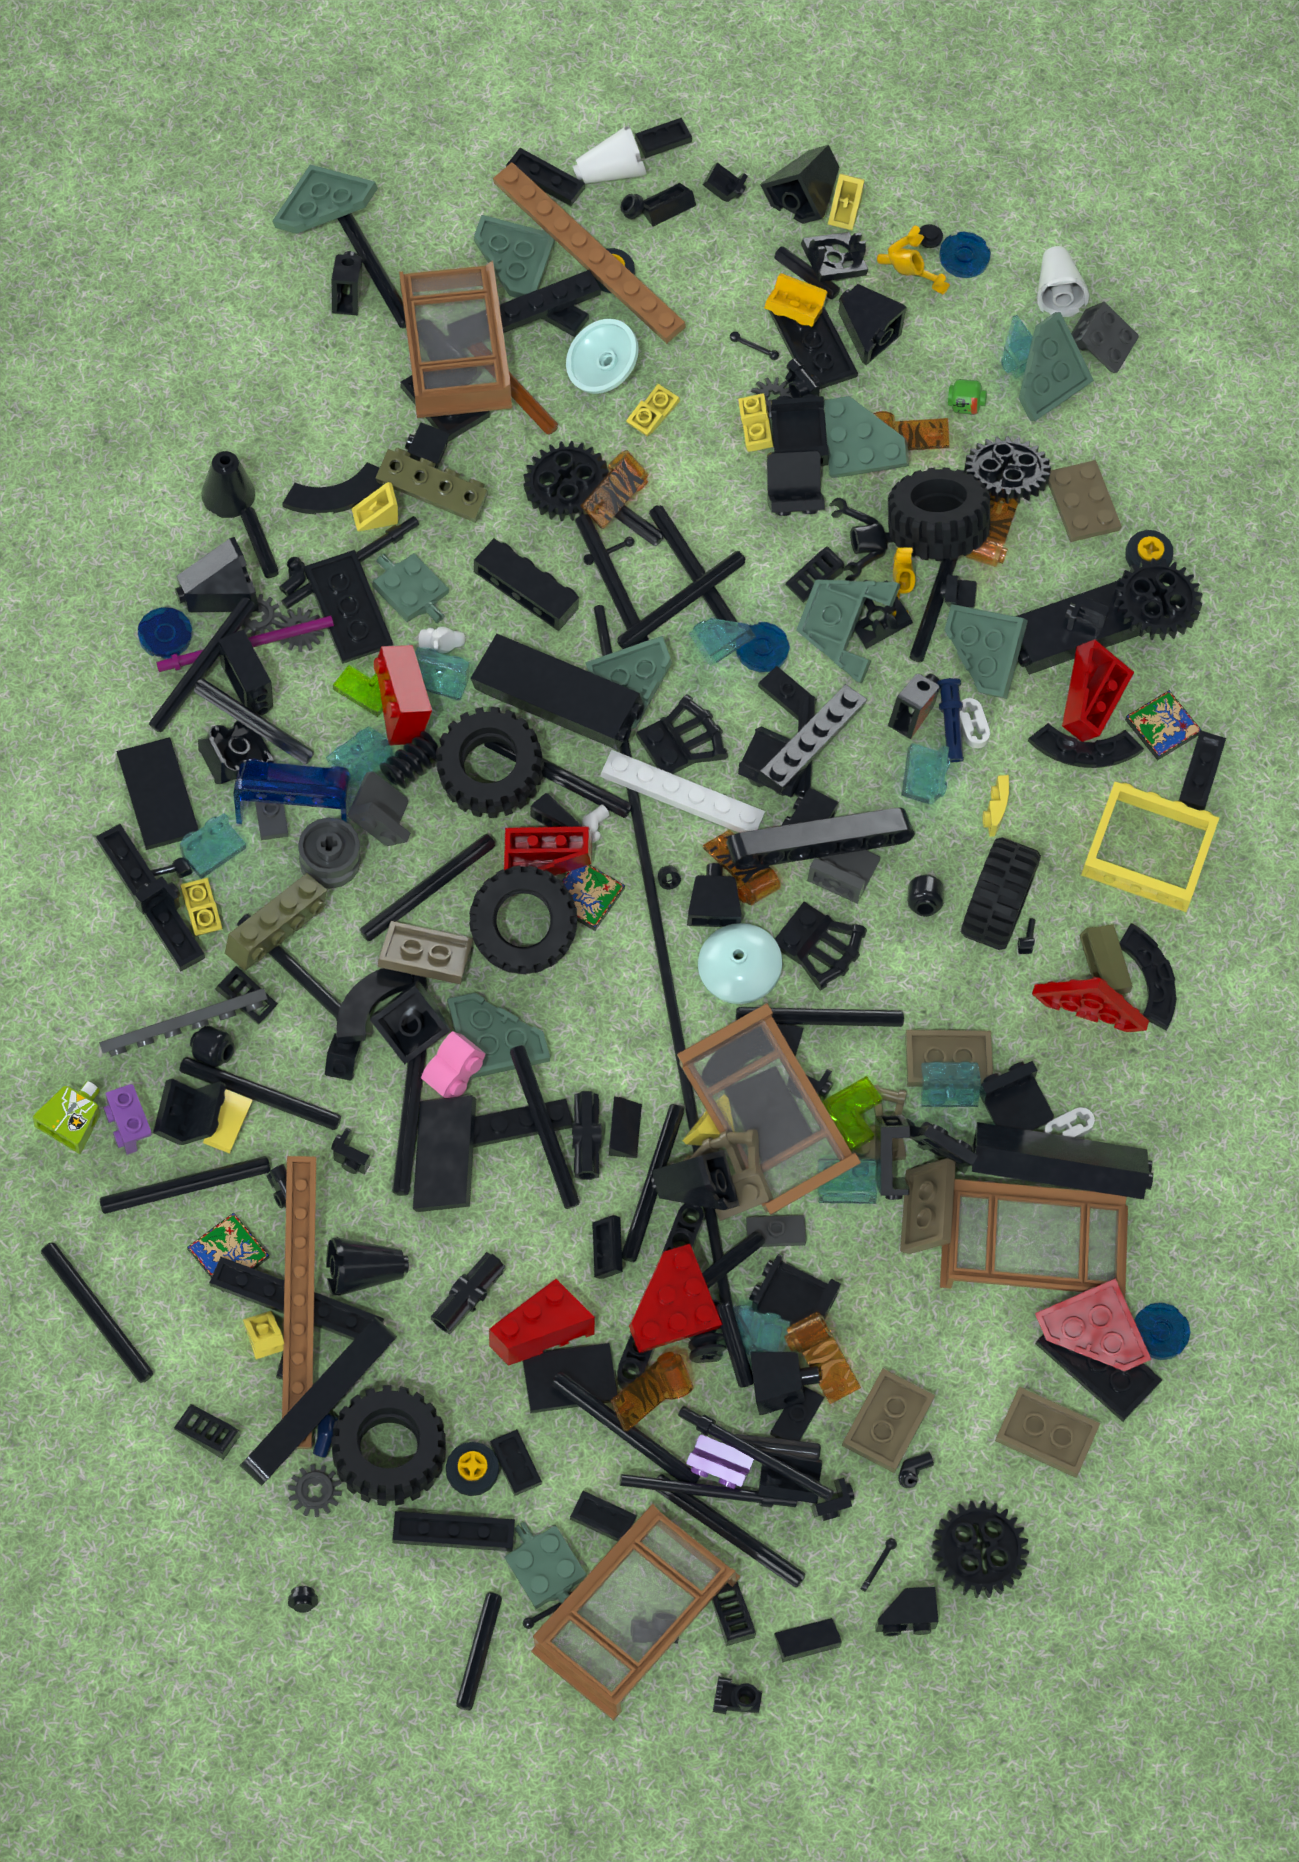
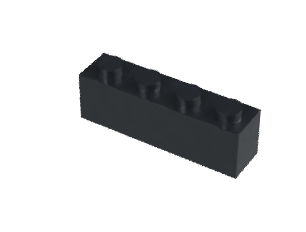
[474,538,579,631]

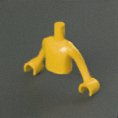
[877,225,950,294]
[892,548,915,618]

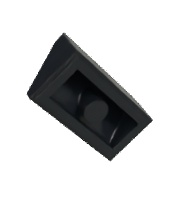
[642,183,696,227]
[608,1096,642,1158]
[774,1618,842,1663]

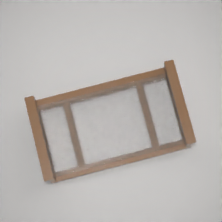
[399,261,512,418]
[677,1003,861,1215]
[940,1179,1128,1299]
[531,1504,740,1721]

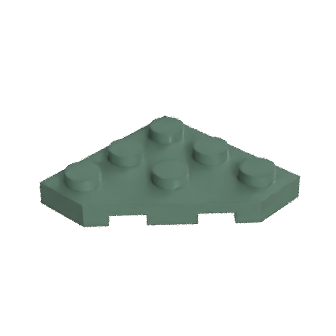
[273,164,378,234]
[474,215,555,298]
[1019,312,1094,421]
[824,396,909,478]
[944,604,1028,699]
[585,636,672,729]
[447,993,550,1079]

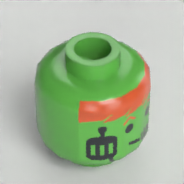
[948,379,987,415]

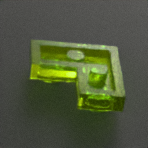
[333,665,383,717]
[822,1076,883,1152]

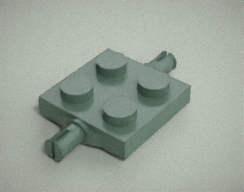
[372,553,449,623]
[504,1522,587,1609]

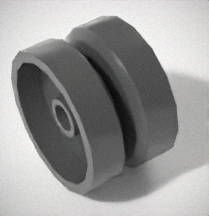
[298,817,361,889]

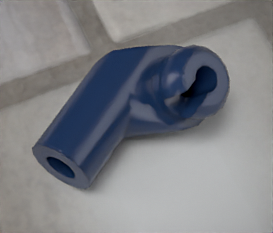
[313,1414,338,1458]

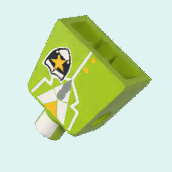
[32,1081,101,1154]

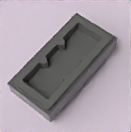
[253,784,289,841]
[746,1215,806,1247]

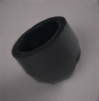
[658,865,681,890]

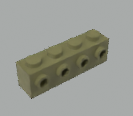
[376,448,488,523]
[225,873,327,971]

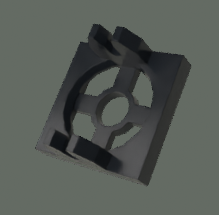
[801,232,868,282]
[854,580,913,649]

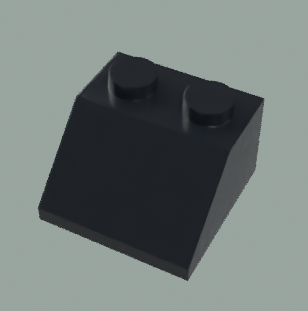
[370,980,450,1065]

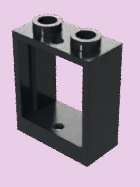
[218,629,273,716]

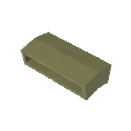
[1079,924,1133,994]

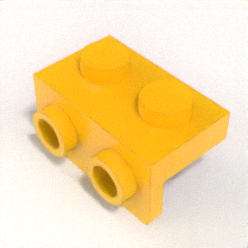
[764,273,828,327]

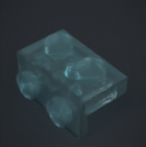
[415,647,470,701]
[326,726,394,788]
[901,743,950,805]
[180,813,246,879]
[921,1062,981,1107]
[817,1158,877,1204]

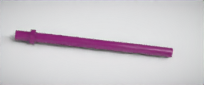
[156,616,334,672]

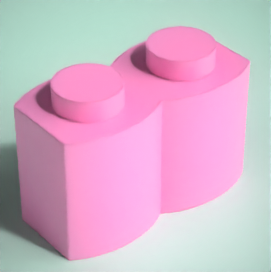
[421,1031,486,1098]

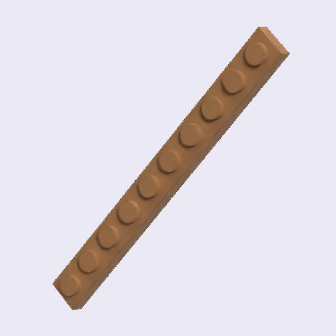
[493,163,686,344]
[282,1156,316,1449]

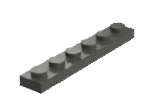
[99,988,268,1057]

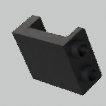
[771,394,829,466]
[875,1115,910,1200]
[749,1254,841,1337]

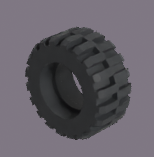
[888,467,990,561]
[436,707,544,818]
[960,837,1041,950]
[469,865,577,975]
[331,1385,446,1506]

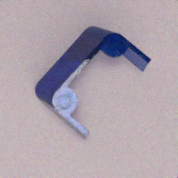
[233,759,352,824]

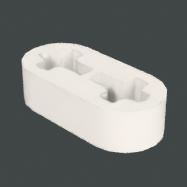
[960,698,990,748]
[1043,1107,1095,1138]

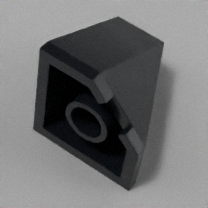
[760,145,840,224]
[838,284,907,366]
[175,537,259,613]
[651,1150,740,1210]

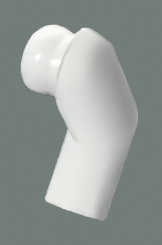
[582,805,610,843]

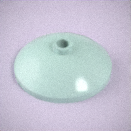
[566,319,639,394]
[698,923,782,1004]

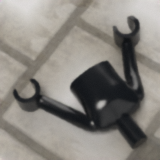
[829,498,893,581]

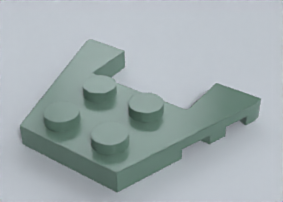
[796,580,901,683]

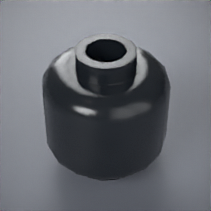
[907,875,944,917]
[190,1026,234,1067]

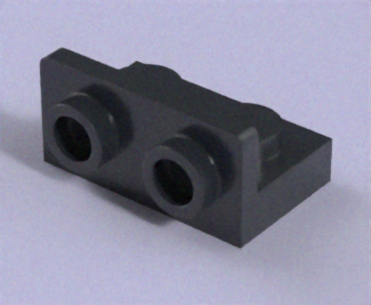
[758,1451,822,1504]

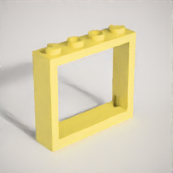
[1081,782,1219,912]

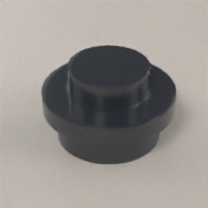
[620,194,644,220]
[918,224,943,248]
[288,1586,318,1613]

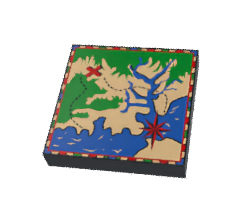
[1125,690,1202,761]
[562,865,625,931]
[187,1213,270,1292]

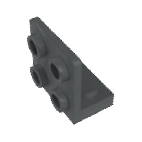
[1071,301,1139,373]
[807,850,880,904]

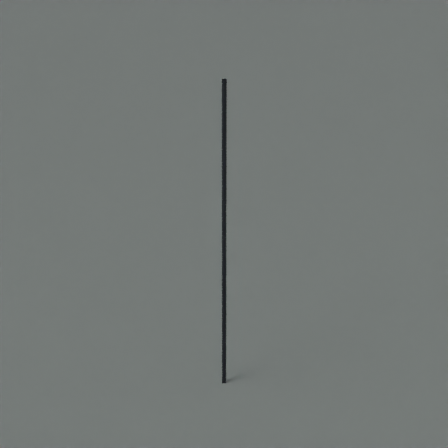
[593,605,735,1314]

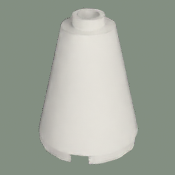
[573,125,647,184]
[1037,246,1089,317]

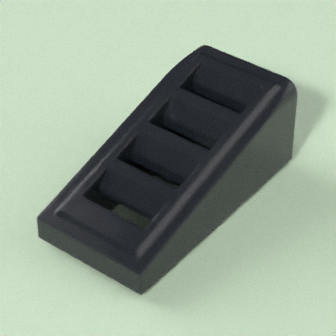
[785,546,844,603]
[530,793,583,827]
[215,966,278,1025]
[174,1404,240,1460]
[711,1582,756,1646]

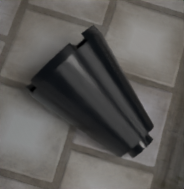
[201,451,255,518]
[326,1237,409,1296]

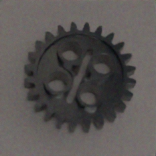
[964,436,1051,504]
[523,441,610,521]
[1114,558,1203,641]
[931,1500,1029,1598]

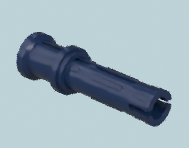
[937,678,964,763]

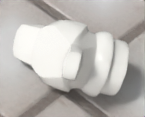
[419,627,465,654]

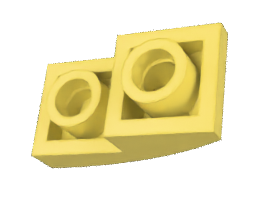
[626,384,680,437]
[738,393,774,452]
[983,775,1009,837]
[180,878,222,937]
[203,1089,253,1154]

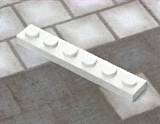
[600,750,765,833]

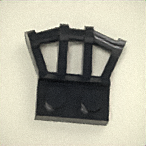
[636,694,728,774]
[775,902,867,991]
[906,1119,978,1174]

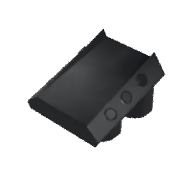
[198,721,274,784]
[738,726,808,798]

